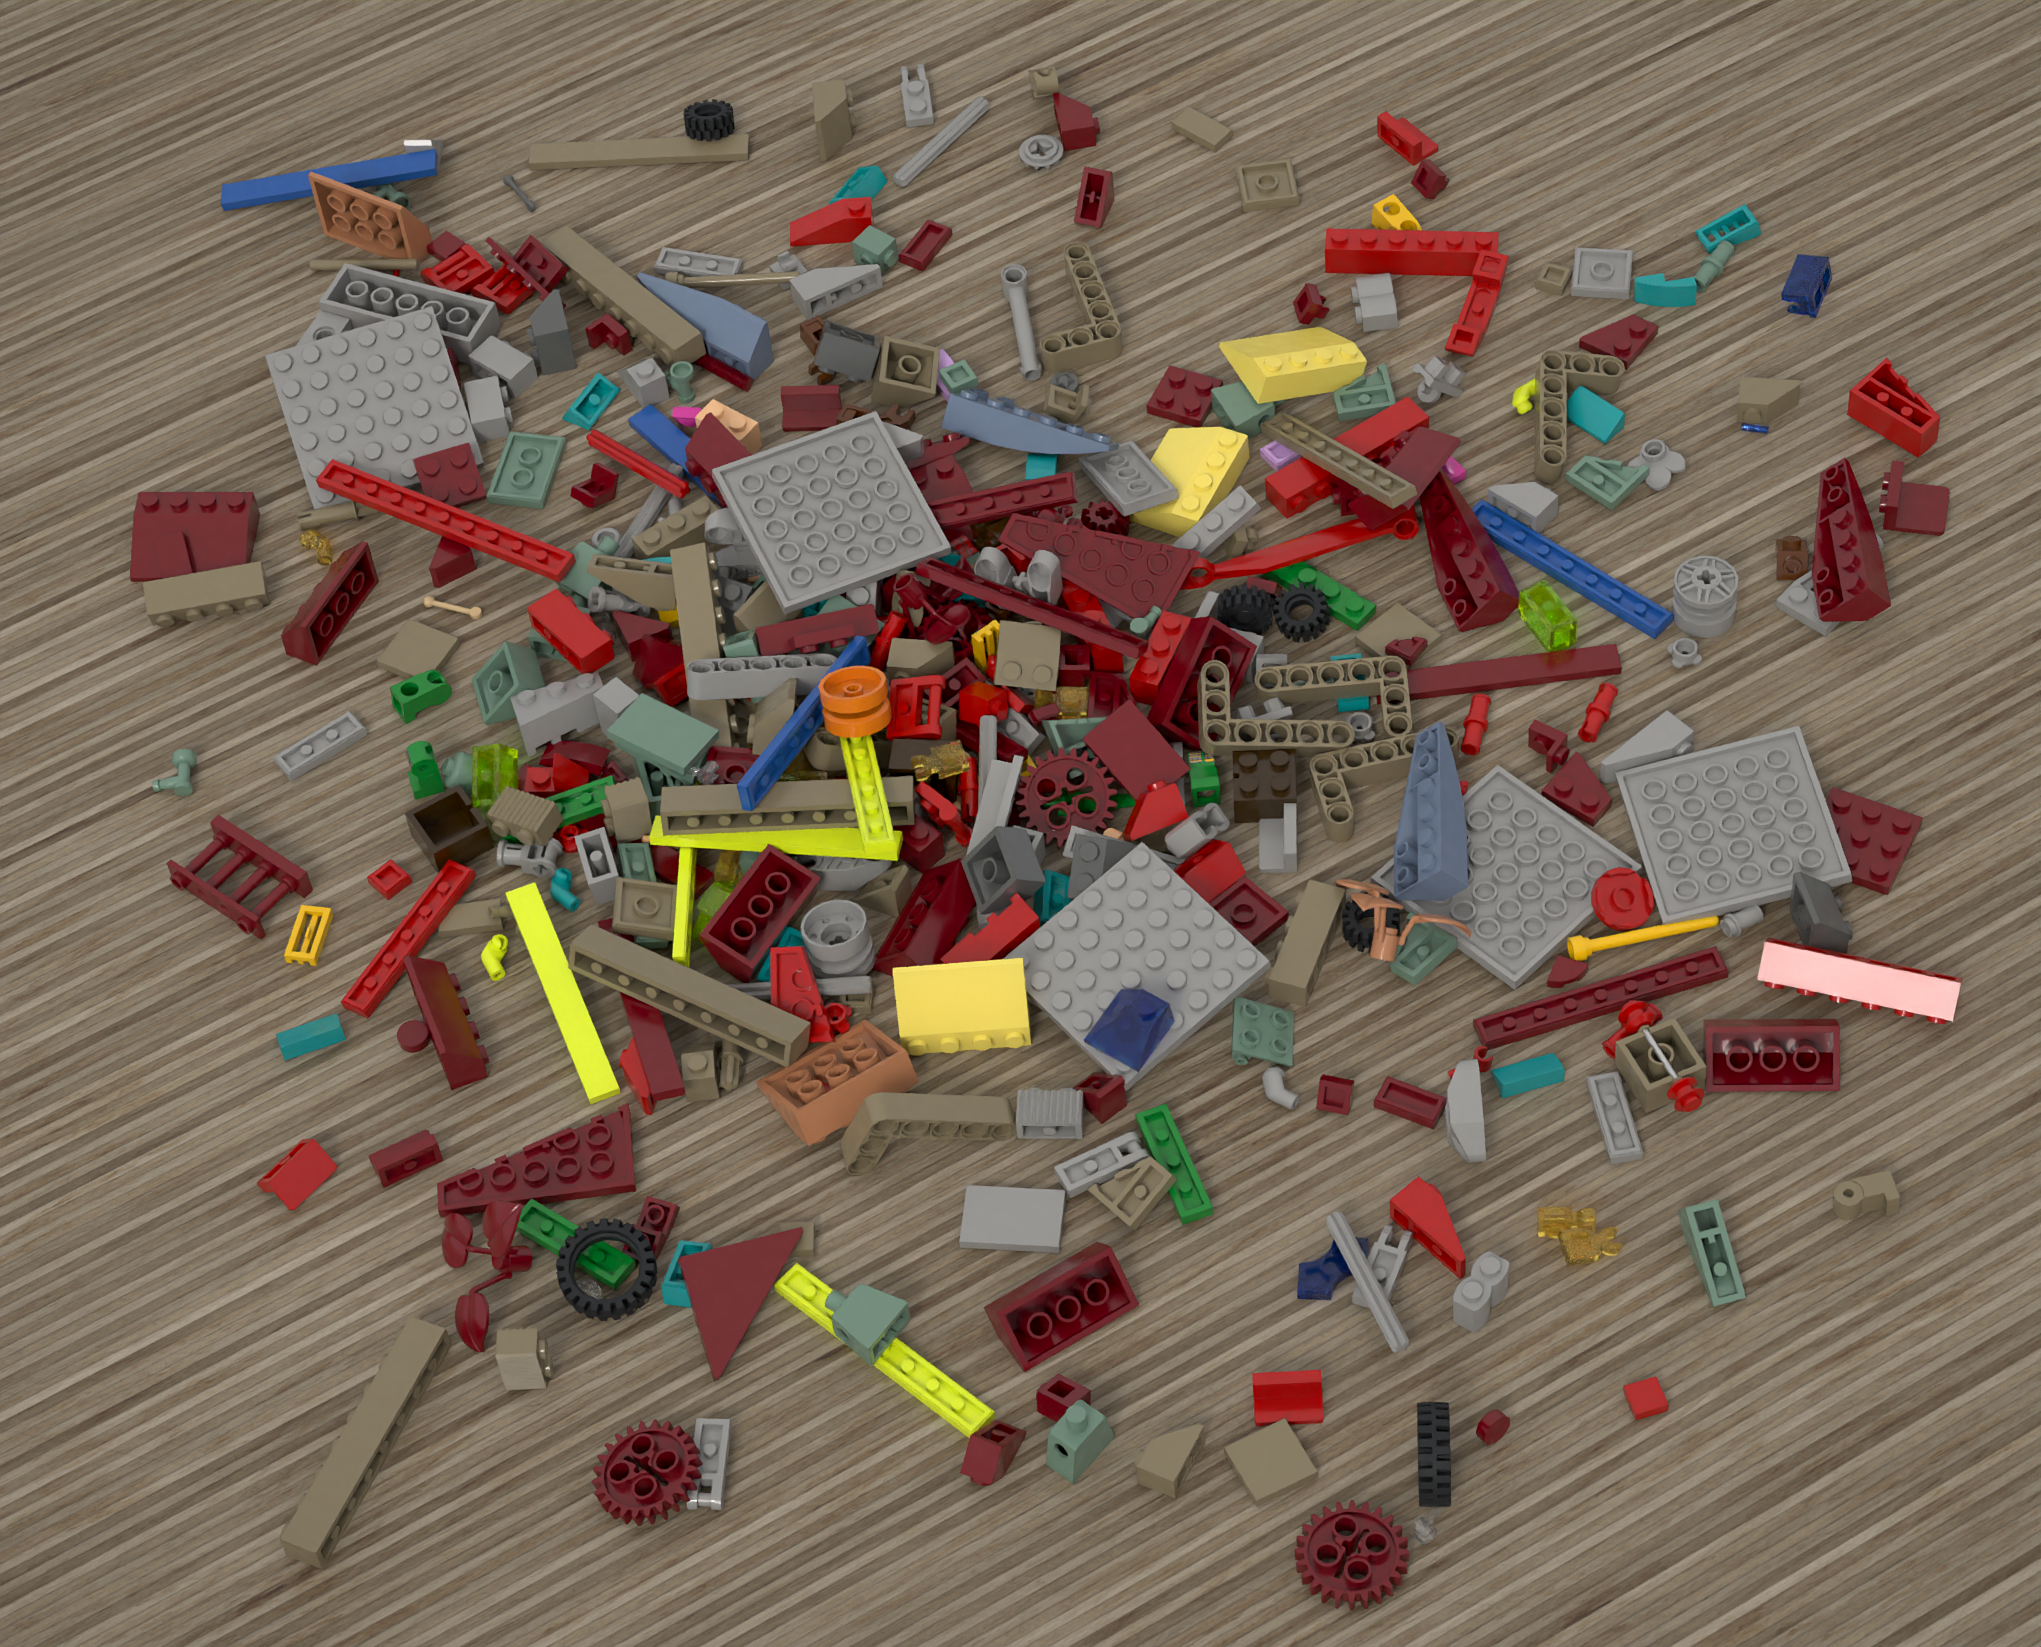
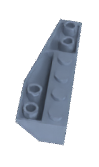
[637,272,774,380]
[941,388,1119,454]
[1394,721,1468,901]

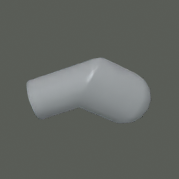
[1262,1067,1300,1110]

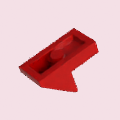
[524,753,590,799]

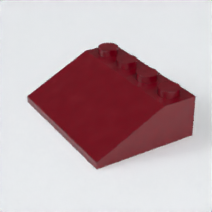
[130,492,260,582]

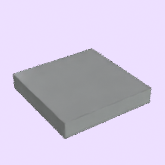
[1571,247,1633,299]

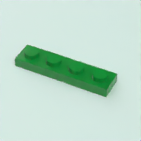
[1263,561,1376,631]
[501,775,617,844]
[1135,1104,1213,1225]
[516,1198,636,1291]

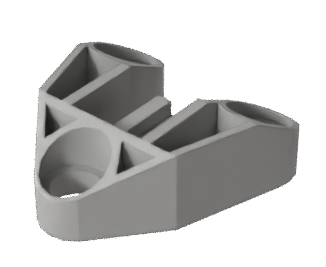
[704,507,763,581]
[974,547,1063,611]
[794,827,893,891]
[1444,1059,1486,1163]

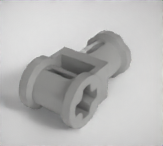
[588,586,651,618]
[497,837,563,878]

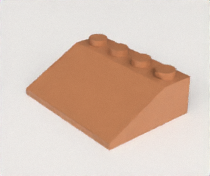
[308,172,432,263]
[756,1019,919,1146]

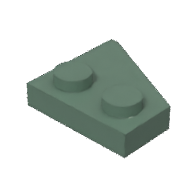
[1333,364,1396,421]
[1566,455,1649,511]
[1390,911,1458,986]

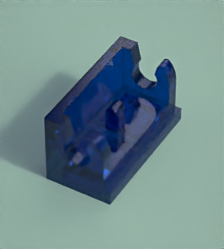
[1781,254,1832,318]

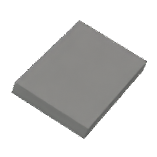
[959,1185,1066,1253]

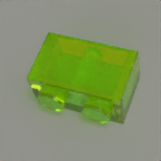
[1518,580,1577,652]
[472,743,518,812]

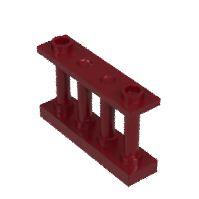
[167,815,313,940]

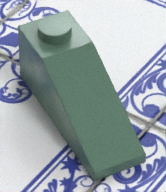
[1677,1199,1746,1307]

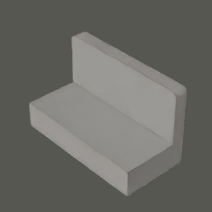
[1259,803,1297,873]

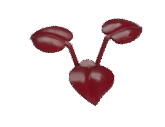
[884,556,975,669]
[442,1200,532,1352]

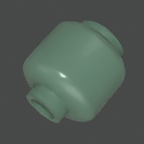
[441,751,489,796]

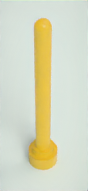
[1567,916,1719,961]

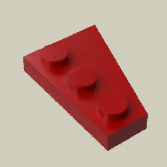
[770,946,836,1044]

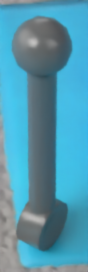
[503,175,536,212]

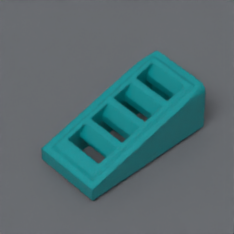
[1695,204,1761,254]
[661,1240,712,1308]

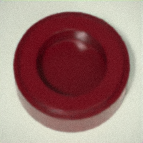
[397,1020,430,1053]
[1476,1409,1510,1445]

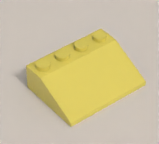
[1219,327,1367,404]
[1130,427,1250,537]
[893,958,1031,1056]

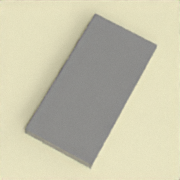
[1078,441,1179,517]

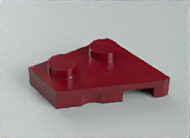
[1579,314,1658,370]
[1087,671,1137,718]
[1541,752,1612,827]

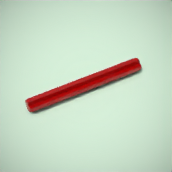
[586,429,691,498]

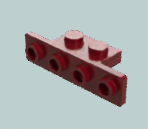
[485,235,569,310]
[755,604,879,656]

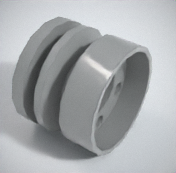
[1672,555,1739,638]
[800,900,876,979]

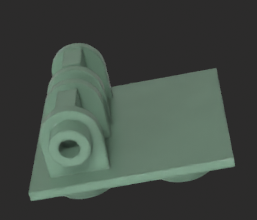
[1231,996,1294,1067]

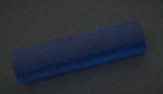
[1741,423,1769,434]

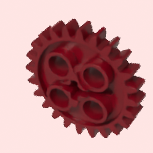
[1016,747,1117,849]
[592,1419,703,1526]
[1294,1500,1409,1611]

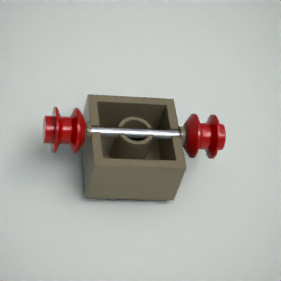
[1615,1000,1707,1113]

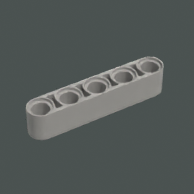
[687,653,837,700]

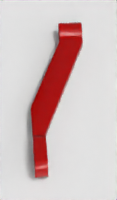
[1179,505,1419,590]

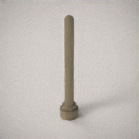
[666,271,801,288]

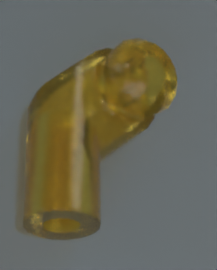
[299,529,332,566]

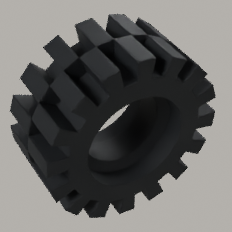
[683,99,735,141]
[1273,583,1331,642]
[1217,584,1272,635]
[1342,892,1400,953]

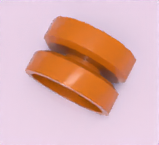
[818,666,892,738]

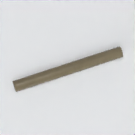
[310,258,420,270]

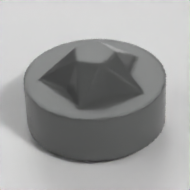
[1050,372,1079,393]

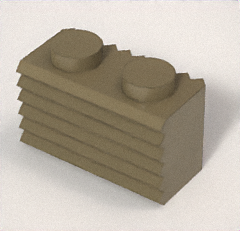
[600,777,652,845]
[486,785,563,847]
[496,1326,553,1390]

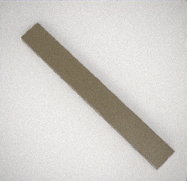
[528,134,750,170]
[1260,411,1417,509]

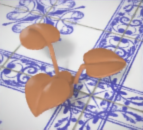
[1335,879,1471,962]

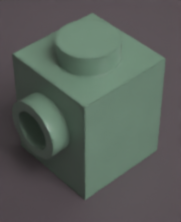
[852,225,898,275]

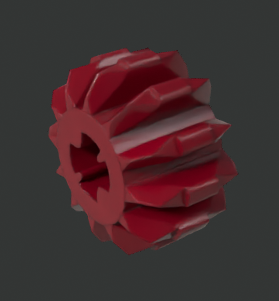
[1081,498,1131,537]

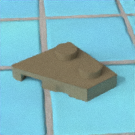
[1088,1156,1177,1230]

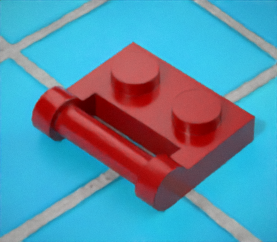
[420,243,494,294]
[471,260,534,315]
[886,675,946,742]
[914,781,972,848]

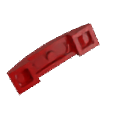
[1445,249,1509,357]

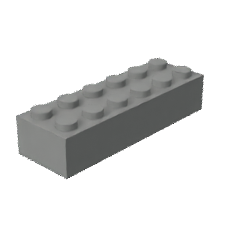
[319,263,501,364]

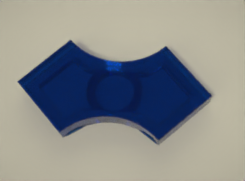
[1297,1237,1368,1300]

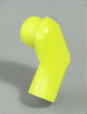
[1512,378,1535,415]
[481,934,509,981]

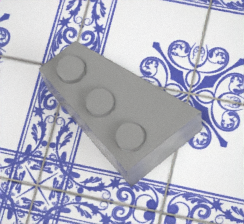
[510,672,603,757]

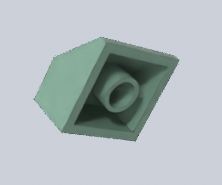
[471,641,546,725]

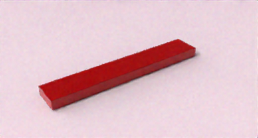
[340,859,477,1019]

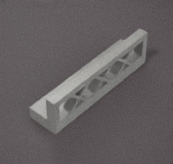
[966,755,1024,856]

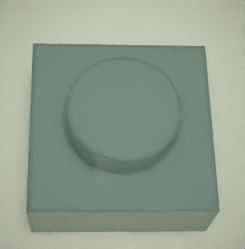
[939,359,978,394]

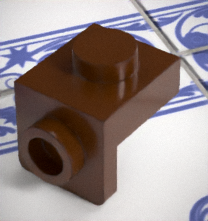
[1775,536,1809,580]

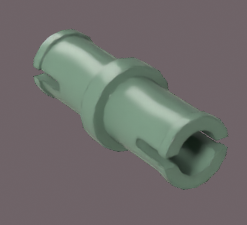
[1694,241,1735,293]

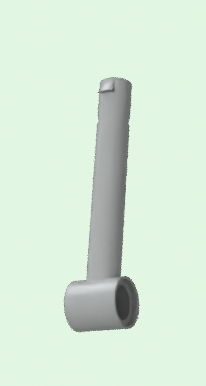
[1001,264,1042,381]

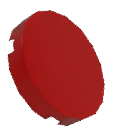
[1591,867,1654,932]

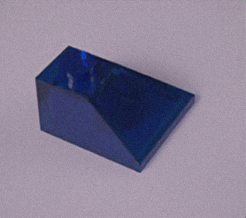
[1084,989,1175,1072]

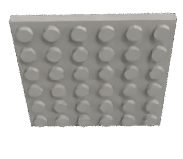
[265,306,484,509]
[712,411,951,614]
[1615,726,1852,925]
[1371,765,1642,990]
[1003,842,1271,1091]

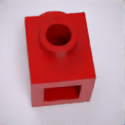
[959,681,1008,728]

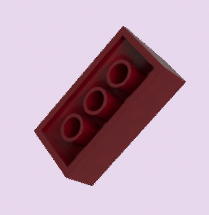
[685,412,752,508]
[1347,426,1461,531]
[281,541,379,666]
[1147,616,1257,751]
[699,844,821,983]
[872,858,977,977]
[403,955,490,1090]
[1703,1019,1840,1092]
[983,1242,1139,1372]

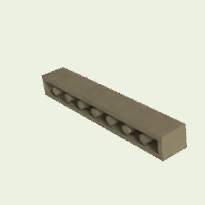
[541,225,706,365]
[670,542,742,776]
[660,776,915,836]
[568,924,811,1068]
[280,1316,452,1570]

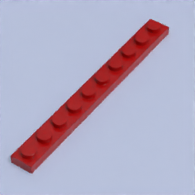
[316,459,576,583]

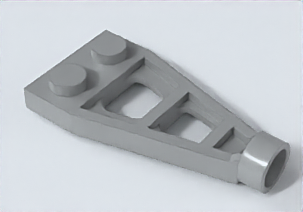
[1776,534,1884,636]

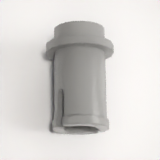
[1720,904,1764,938]

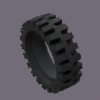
[556,1218,657,1321]
[1417,1402,1451,1507]

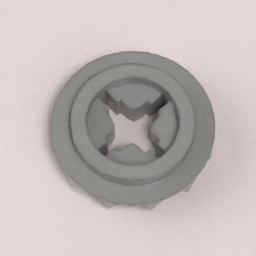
[1019,135,1063,171]

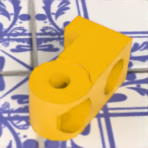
[1371,194,1422,230]

